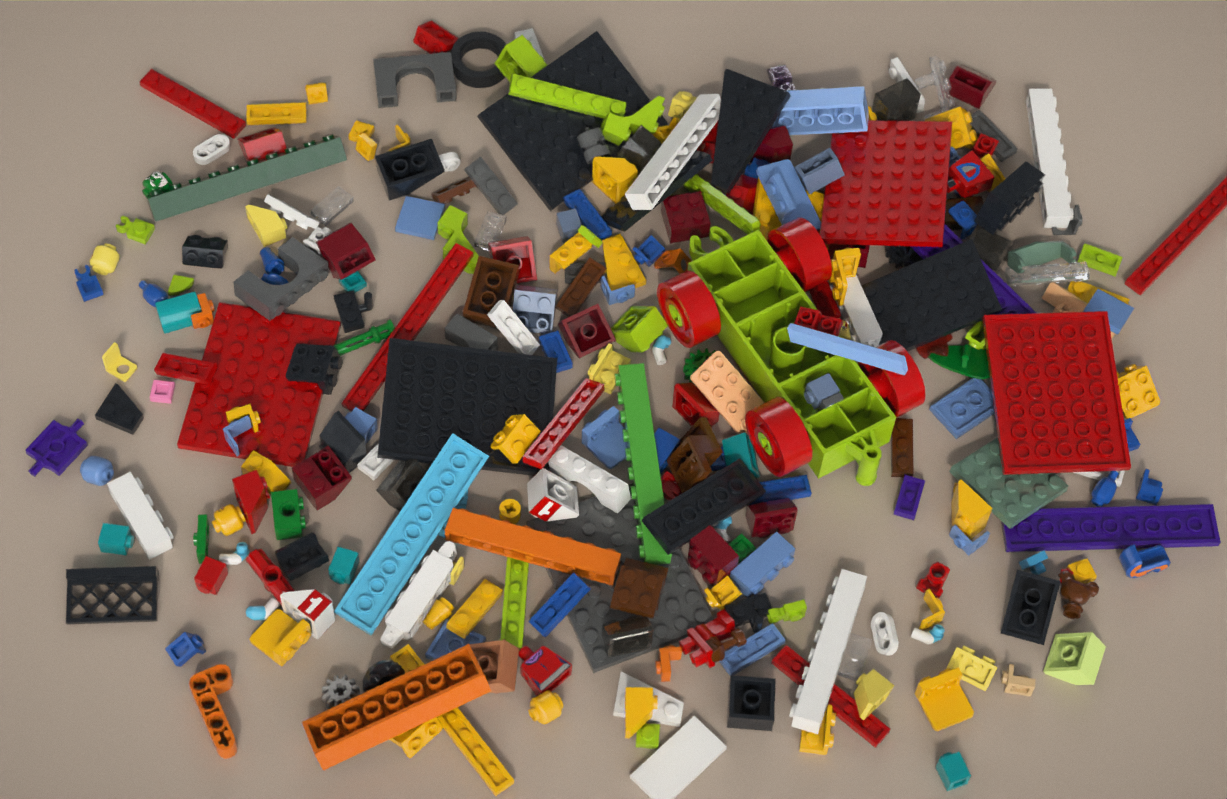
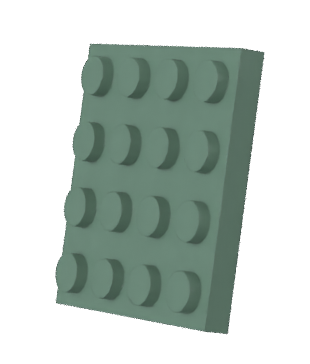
[949,437,1069,529]

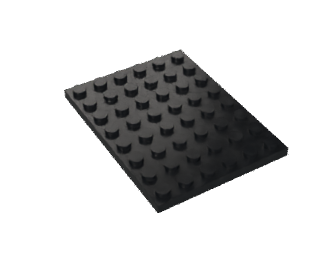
[477,31,668,212]
[377,338,557,476]

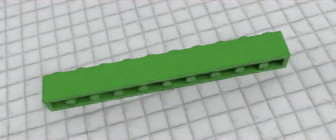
[614,363,672,565]

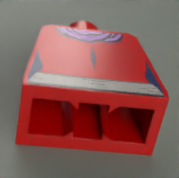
[518,645,572,696]

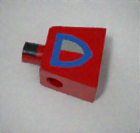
[947,150,995,198]

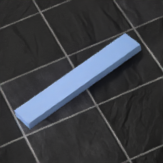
[787,323,908,375]

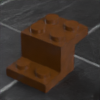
[666,417,723,493]
[610,558,669,619]

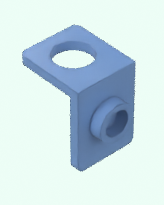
[600,276,635,305]
[223,415,252,456]
[949,525,990,556]

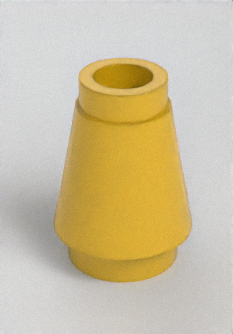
[422,597,455,630]

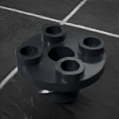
[363,660,405,693]

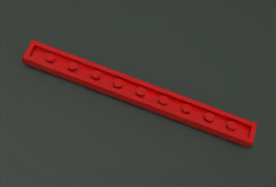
[1125,177,1227,296]
[342,243,474,412]

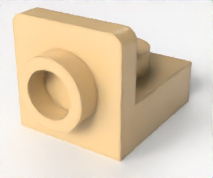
[1001,664,1036,697]

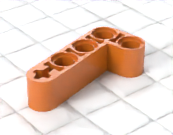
[189,664,237,759]

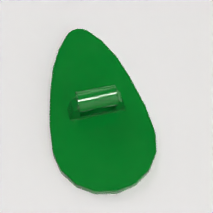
[927,344,990,379]

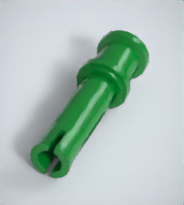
[333,319,395,356]

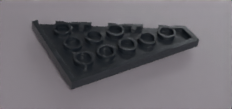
[711,68,791,194]

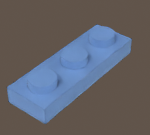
[719,623,786,676]

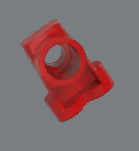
[916,562,950,598]

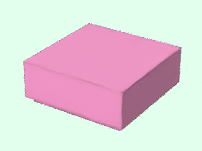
[150,380,175,404]

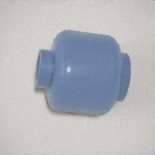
[80,456,114,486]

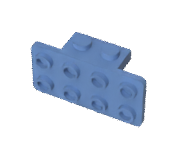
[756,159,821,231]

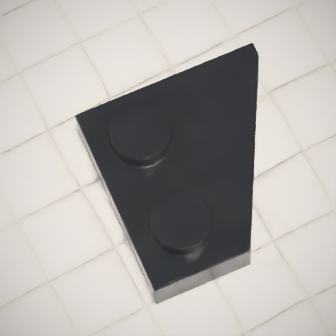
[95,383,144,435]

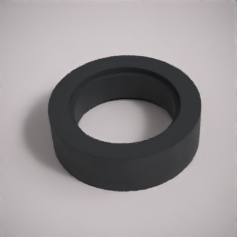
[451,31,506,88]

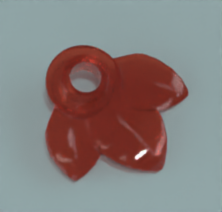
[916,334,953,359]

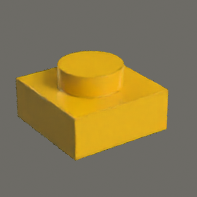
[348,120,375,142]
[355,133,377,161]
[1067,558,1097,583]

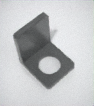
[1052,205,1083,235]

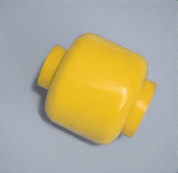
[211,504,246,536]
[528,691,563,725]

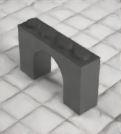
[373,52,456,108]
[233,237,329,321]
[445,313,499,351]

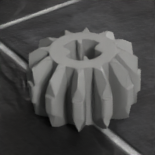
[322,674,360,709]

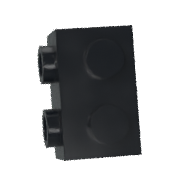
[182,235,228,269]
[275,532,330,581]

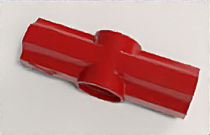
[246,549,295,606]

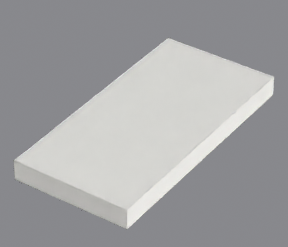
[630,716,727,799]

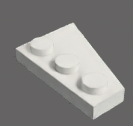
[613,671,684,727]

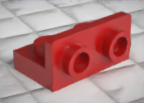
[413,21,459,54]

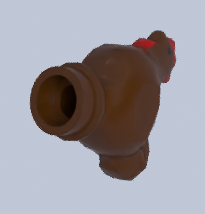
[1058,568,1099,619]

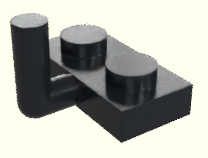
[333,291,373,333]
[724,593,773,633]

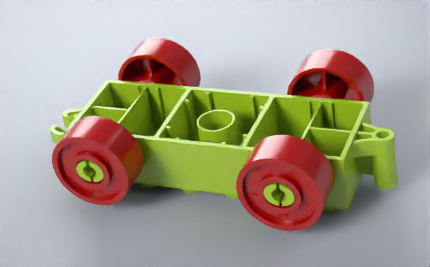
[657,217,926,486]

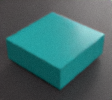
[338,271,367,293]

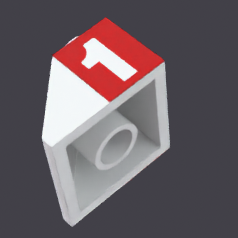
[527,468,579,522]
[280,589,335,640]

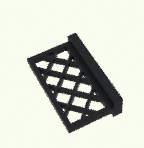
[66,566,159,625]

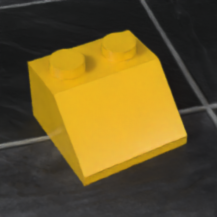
[592,157,638,204]
[951,479,992,540]

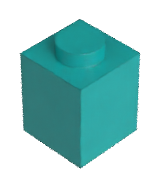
[98,523,134,556]
[328,547,360,585]
[935,751,971,791]

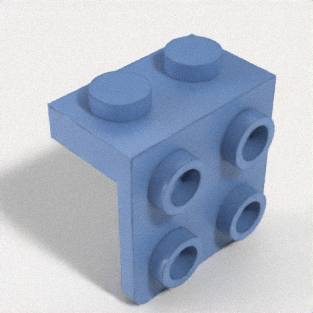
[581,406,628,469]

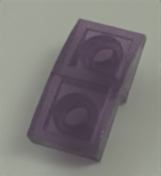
[767,65,796,91]

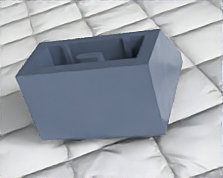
[794,148,844,194]
[513,285,558,334]

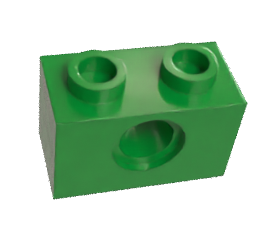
[271,489,306,540]

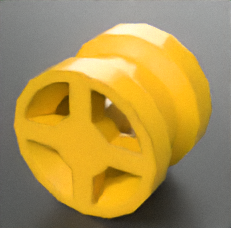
[499,499,521,524]

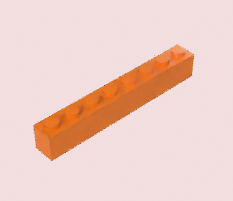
[445,508,621,586]

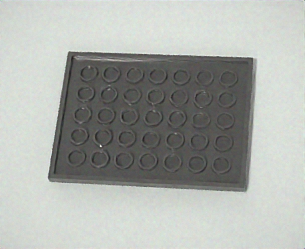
[526,483,714,673]

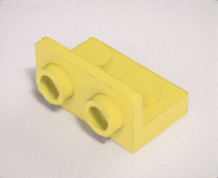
[588,343,631,394]
[946,645,998,691]

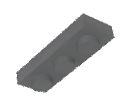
[970,110,1018,162]
[464,156,518,217]

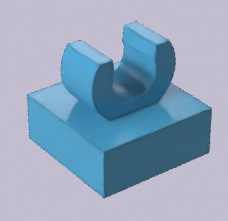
[1019,550,1048,575]

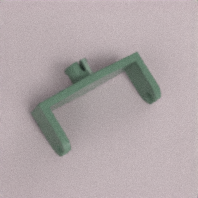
[1007,241,1077,274]

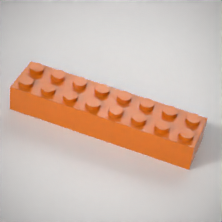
[302,644,491,770]

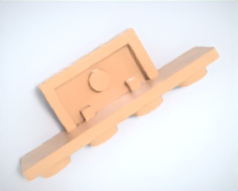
[1042,282,1115,339]

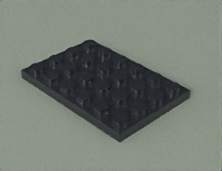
[861,239,1003,351]

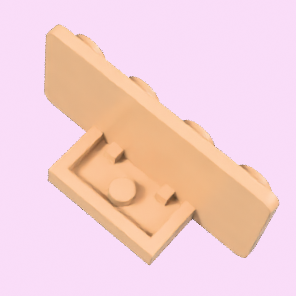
[690,351,764,435]

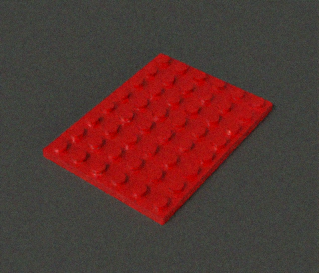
[820,120,952,247]
[177,302,341,467]
[982,311,1131,475]

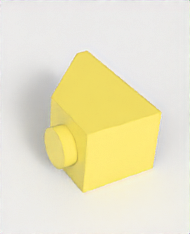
[245,205,287,247]
[854,669,895,720]

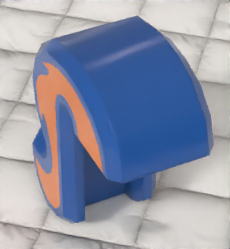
[1119,544,1171,578]

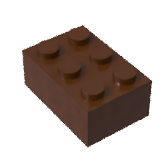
[463,256,520,329]

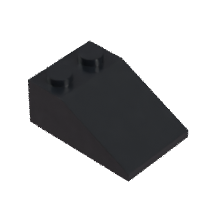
[375,139,445,201]
[1001,570,1061,645]

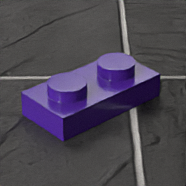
[893,475,925,520]

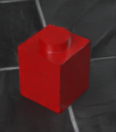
[194,556,228,595]

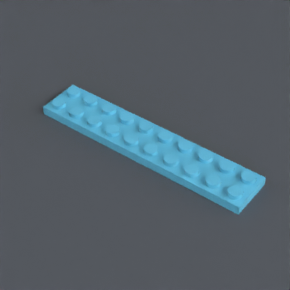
[334,433,489,636]

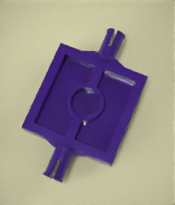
[25,418,88,477]

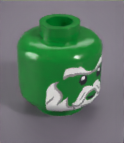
[142,172,173,197]

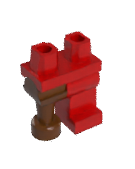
[679,609,747,668]

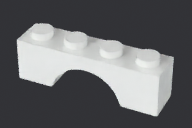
[548,445,631,514]

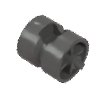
[577,127,611,164]

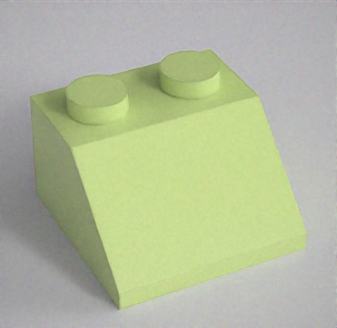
[1043,632,1106,685]

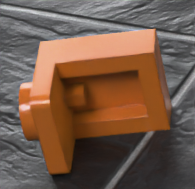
[191,293,215,329]
[655,645,682,682]

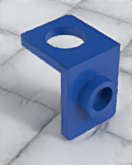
[948,201,979,240]

